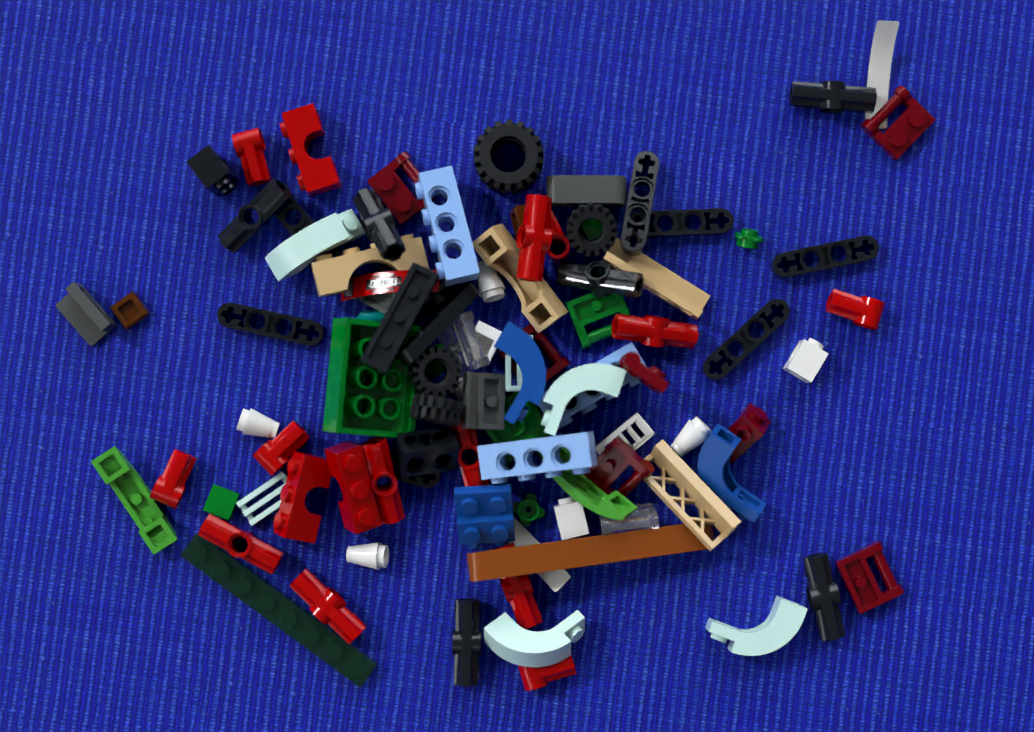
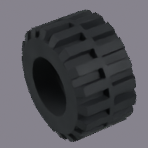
[474,120,544,194]

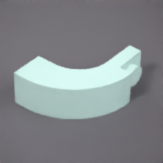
[265,209,365,282]
[541,363,627,436]
[705,595,808,656]
[484,610,585,667]

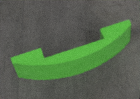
[91,446,178,555]
[537,447,638,521]

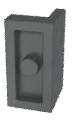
[56,282,117,346]

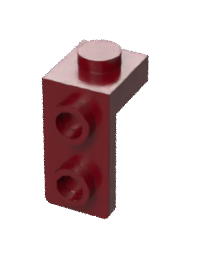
[728,402,771,465]

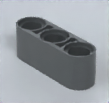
[546,175,626,207]

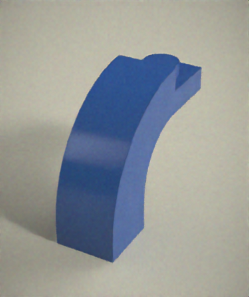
[494,321,546,424]
[697,424,767,523]

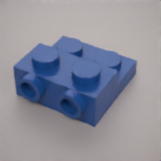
[454,484,515,548]

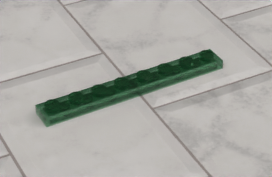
[180,532,378,688]

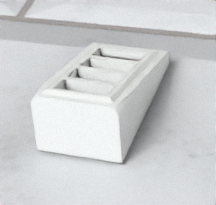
[595,412,655,455]

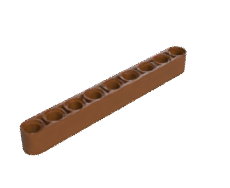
[466,524,716,582]

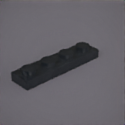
[360,262,439,376]

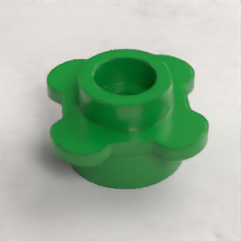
[735,228,763,249]
[513,493,545,526]

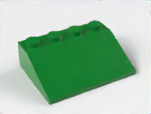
[323,318,421,438]

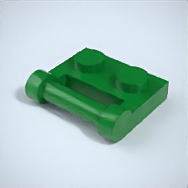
[565,293,630,350]

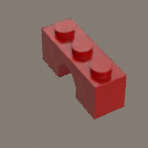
[279,103,342,197]
[324,441,382,534]
[273,451,331,543]

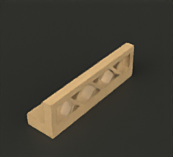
[602,238,710,320]
[633,439,741,552]

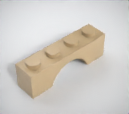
[472,223,569,334]
[311,234,429,298]

